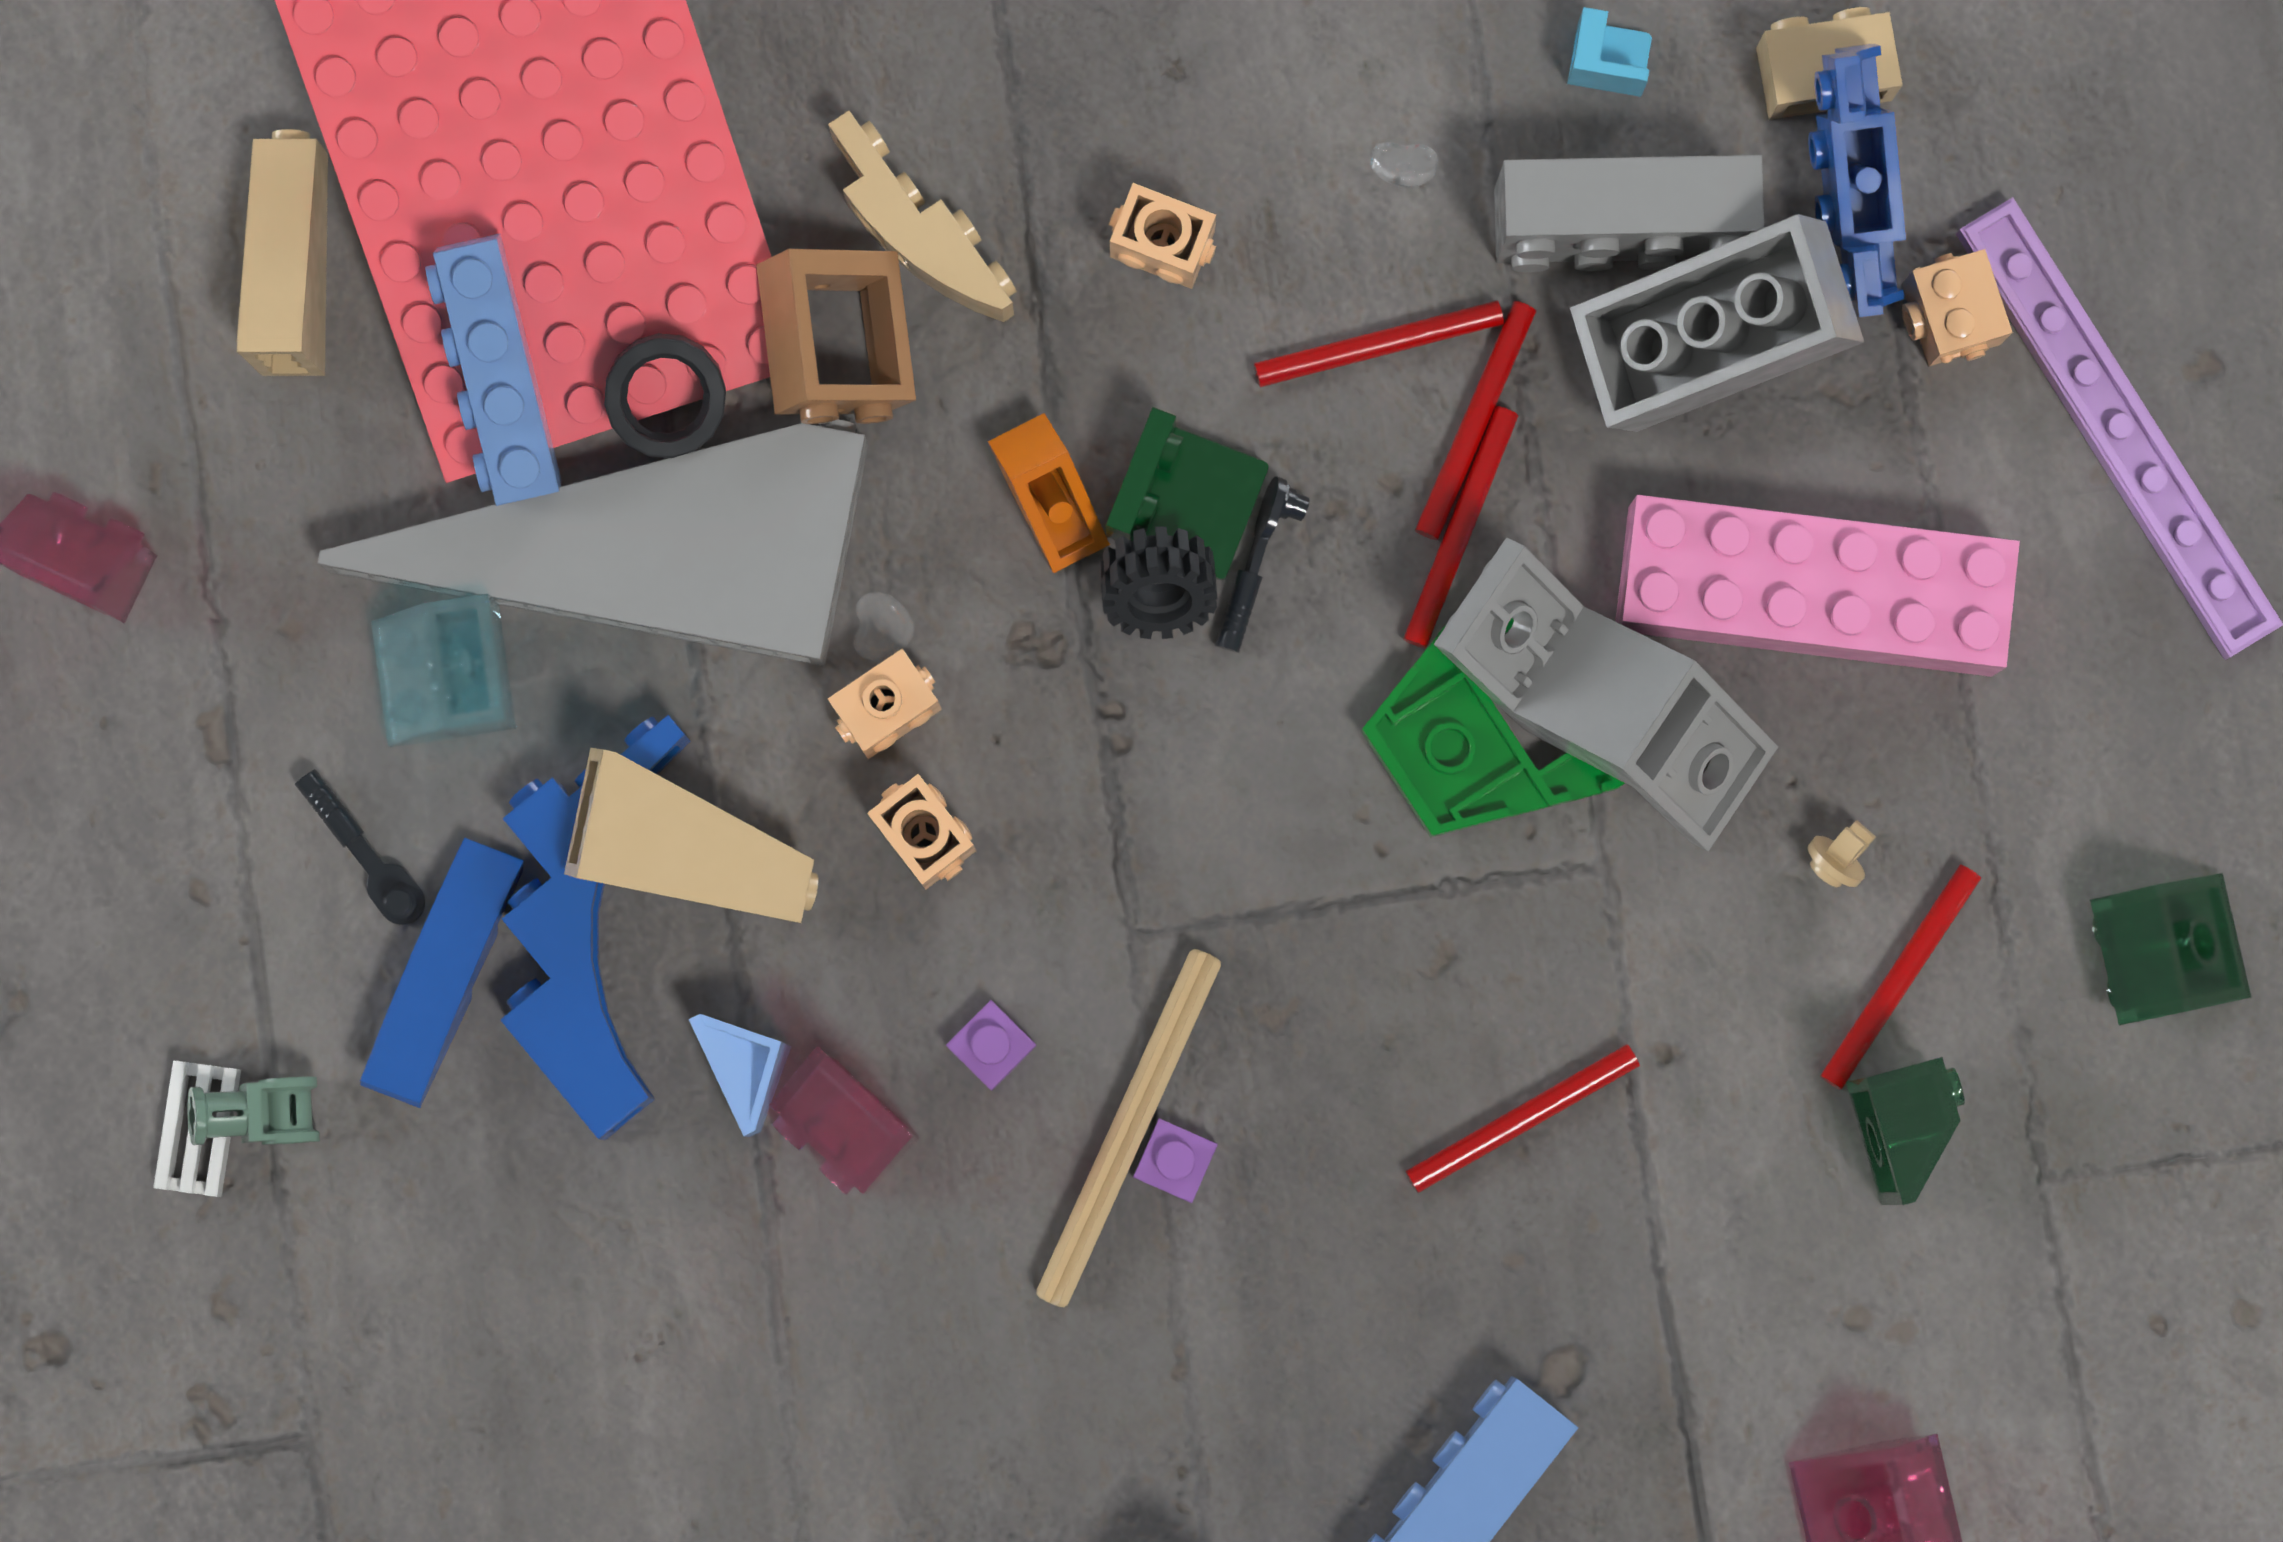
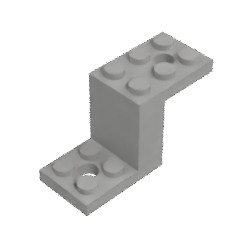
[1434,537,1778,851]

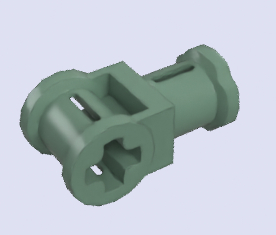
[187,1077,320,1145]

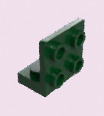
[1106,407,1269,580]

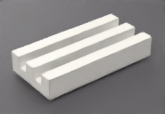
[153,1060,241,1197]

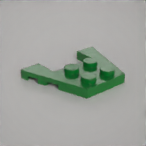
[1361,618,1625,838]

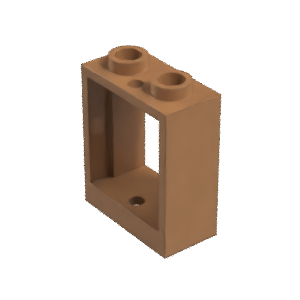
[756,249,916,424]

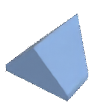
[689,1014,791,1137]

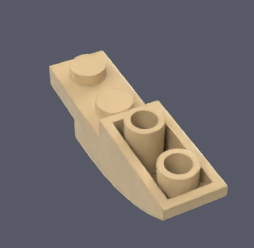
[828,111,1017,322]

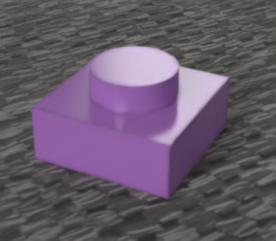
[946,1000,1037,1091]
[1133,1118,1218,1203]

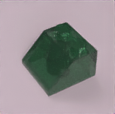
[2090,873,2252,1026]
[1846,1057,1965,1205]

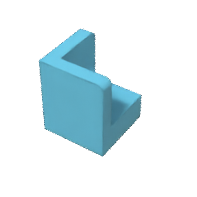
[1567,7,1652,97]

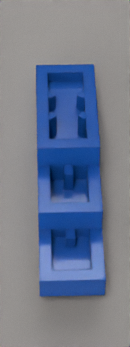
[360,838,523,1108]

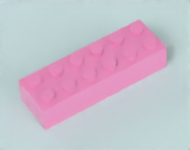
[1616,495,2020,677]

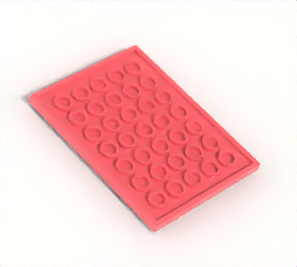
[275,0,772,483]

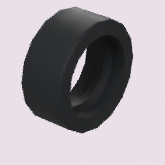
[604,333,726,458]

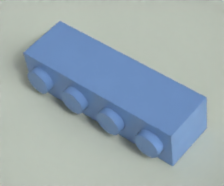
[1367,1376,1579,1542]

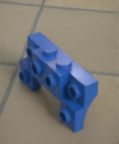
[1808,44,1906,317]

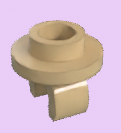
[1808,820,1876,887]

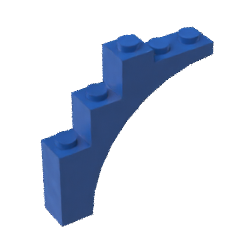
[500,715,691,1140]

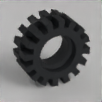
[1100,527,1218,639]

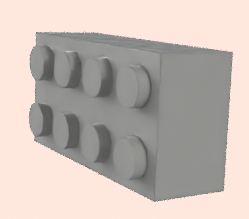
[1494,155,1764,272]
[1570,214,1864,432]

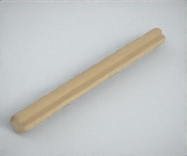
[1037,949,1221,1307]

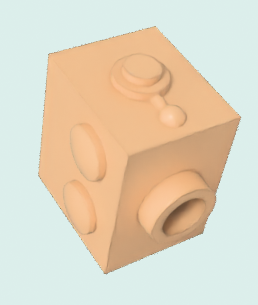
[1109,183,1216,289]
[1902,249,2013,366]
[828,649,942,759]
[867,774,976,890]

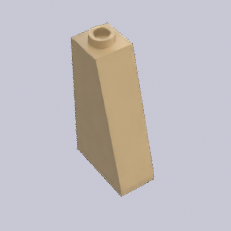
[237,129,328,376]
[564,748,818,923]

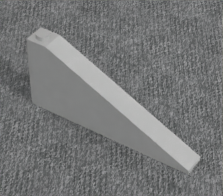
[317,419,869,667]

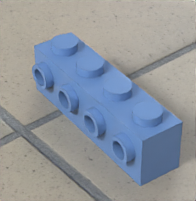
[425,233,562,506]

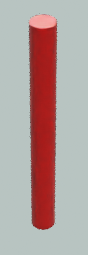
[1254,300,1504,387]
[1415,301,1537,540]
[1403,406,1519,649]
[1820,864,1982,1090]
[1405,1044,1640,1193]

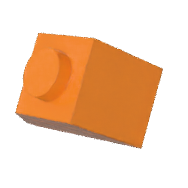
[988,413,1110,573]

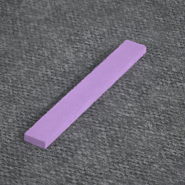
[1956,197,2283,660]

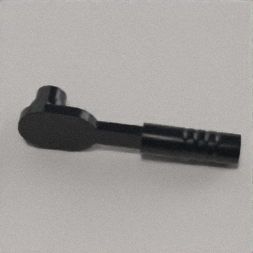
[1215,476,1309,653]
[295,769,425,925]

